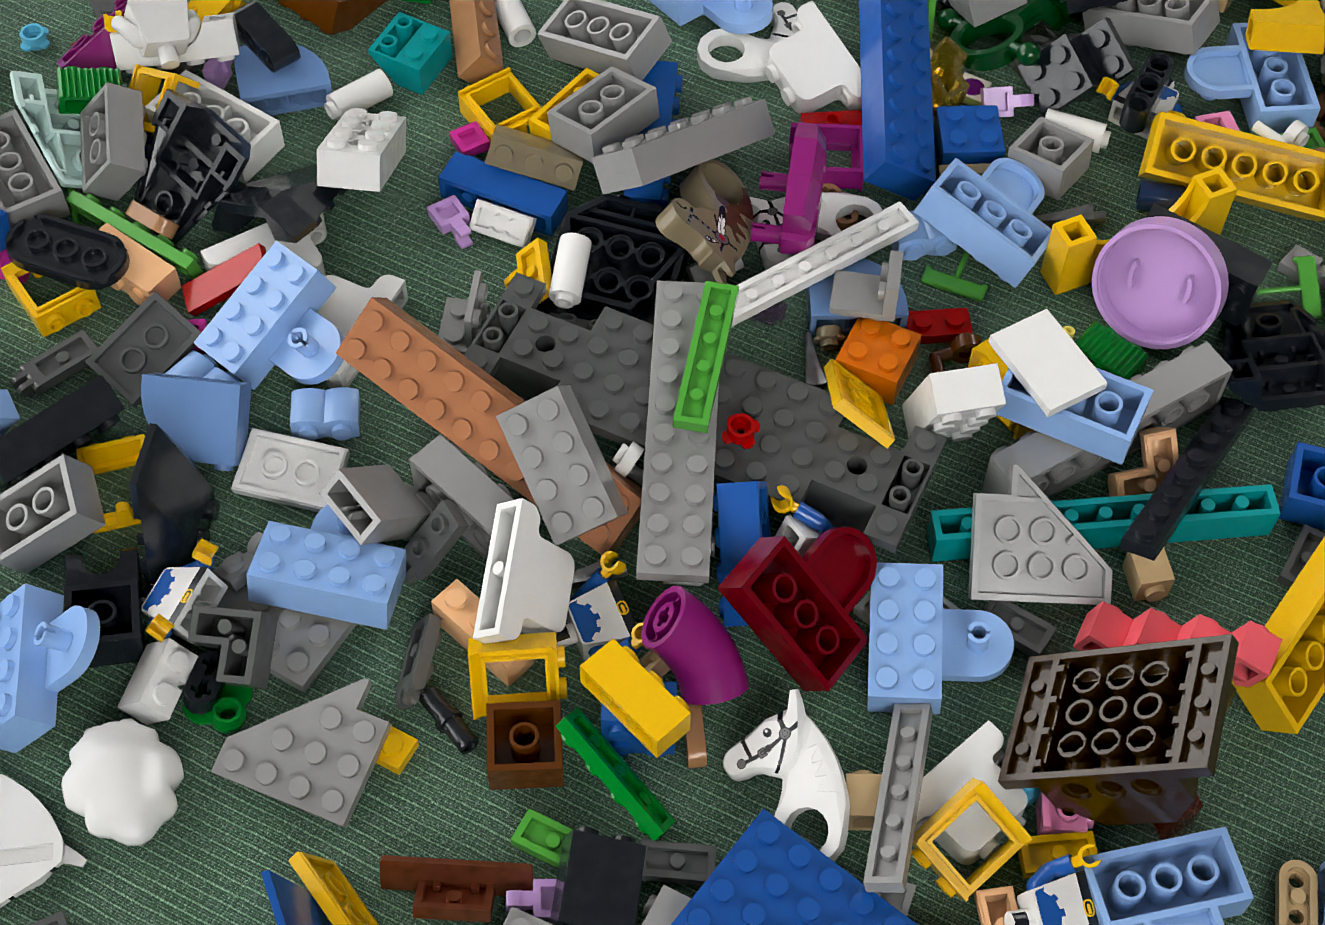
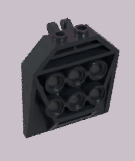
[536,194,689,325]

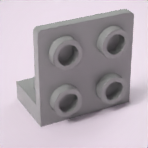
[829,250,904,322]
[438,270,490,355]

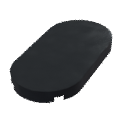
[5,214,130,290]

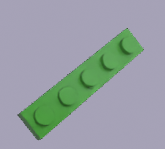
[66,190,205,280]
[673,281,739,433]

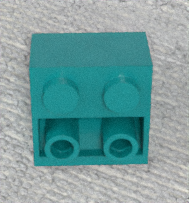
[368,12,453,95]

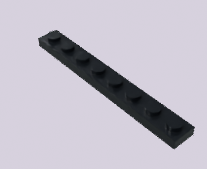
[1120,397,1254,561]

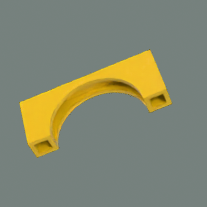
[1245,0,1325,54]
[1040,167,1238,295]

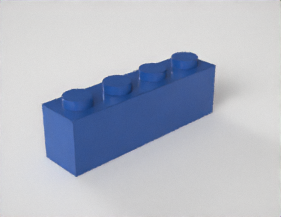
[438,151,568,237]
[713,481,771,627]

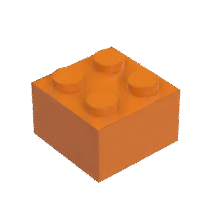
[835,317,922,406]

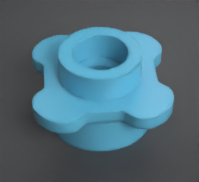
[19,23,50,52]

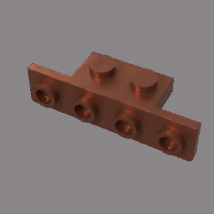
[380,855,534,923]

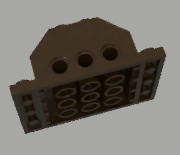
[998,634,1239,825]

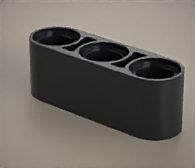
[231,0,301,73]
[1119,52,1174,133]

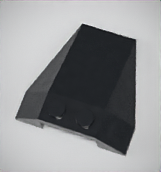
[134,89,251,245]
[212,164,348,243]
[1222,299,1325,412]
[129,423,220,585]

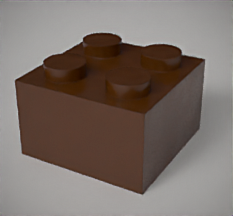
[486,700,564,790]

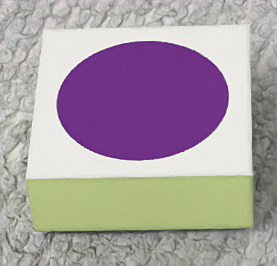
[952,72,992,106]

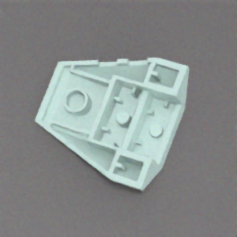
[10,71,128,188]

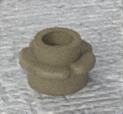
[813,325,845,351]

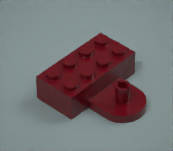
[717,527,877,692]

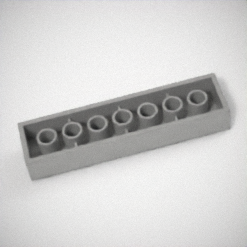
[981,342,1233,499]

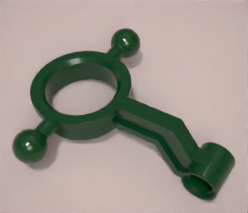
[937,0,1083,71]

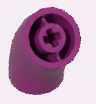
[641,586,750,705]

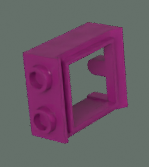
[789,123,863,192]

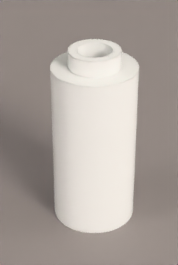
[495,0,536,47]
[324,69,393,121]
[1045,108,1111,153]
[549,233,592,308]

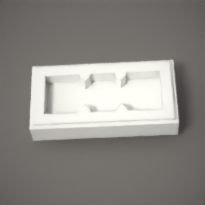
[469,199,537,248]

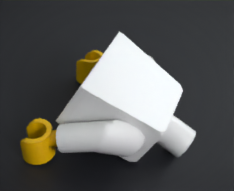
[103,0,201,70]

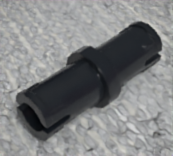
[419,686,479,755]

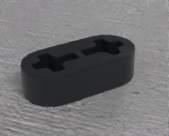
[183,651,225,714]

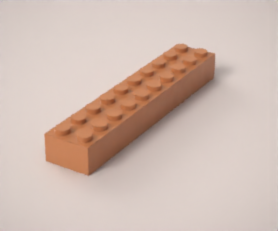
[336,297,642,555]

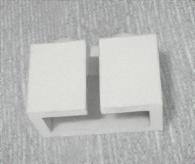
[118,638,198,725]

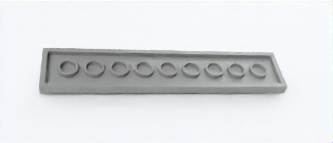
[636,281,719,583]

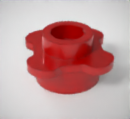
[721,413,760,449]

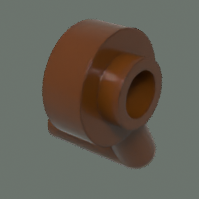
[929,332,982,373]

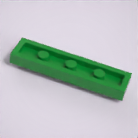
[555,707,676,841]

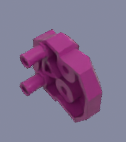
[750,122,827,255]

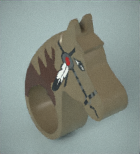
[655,159,754,284]

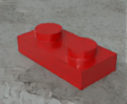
[906,308,973,344]

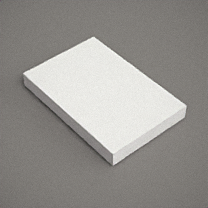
[988,309,1108,417]
[231,428,350,512]

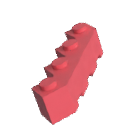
[1073,601,1282,687]

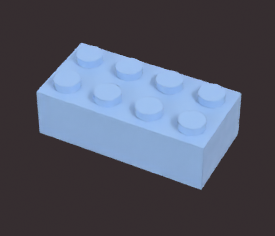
[997,367,1154,465]

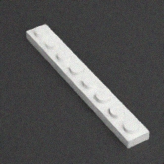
[731,201,919,327]

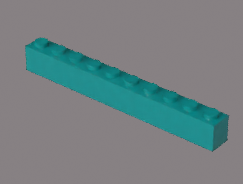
[926,484,1281,562]

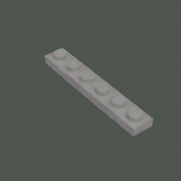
[863,703,933,893]

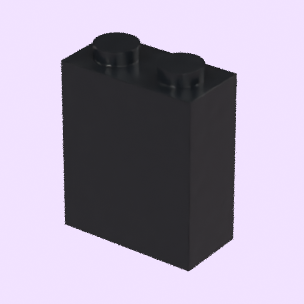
[549,827,646,925]

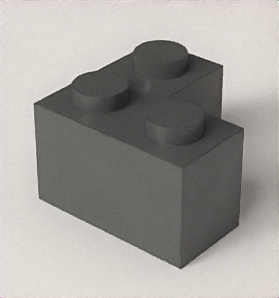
[188,605,278,690]

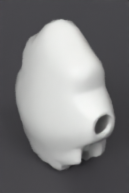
[61,718,184,846]

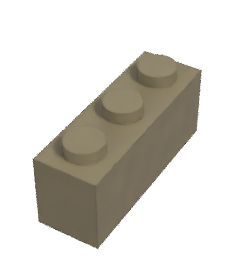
[485,124,584,191]

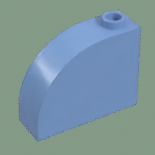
[233,44,332,116]
[805,258,909,335]
[141,373,252,471]

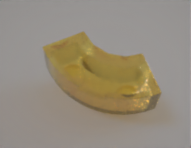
[930,36,970,118]

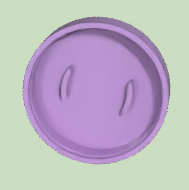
[1092,216,1229,349]

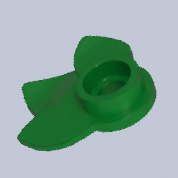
[182,684,253,733]

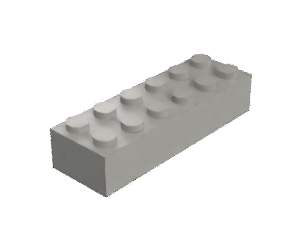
[592,96,775,194]

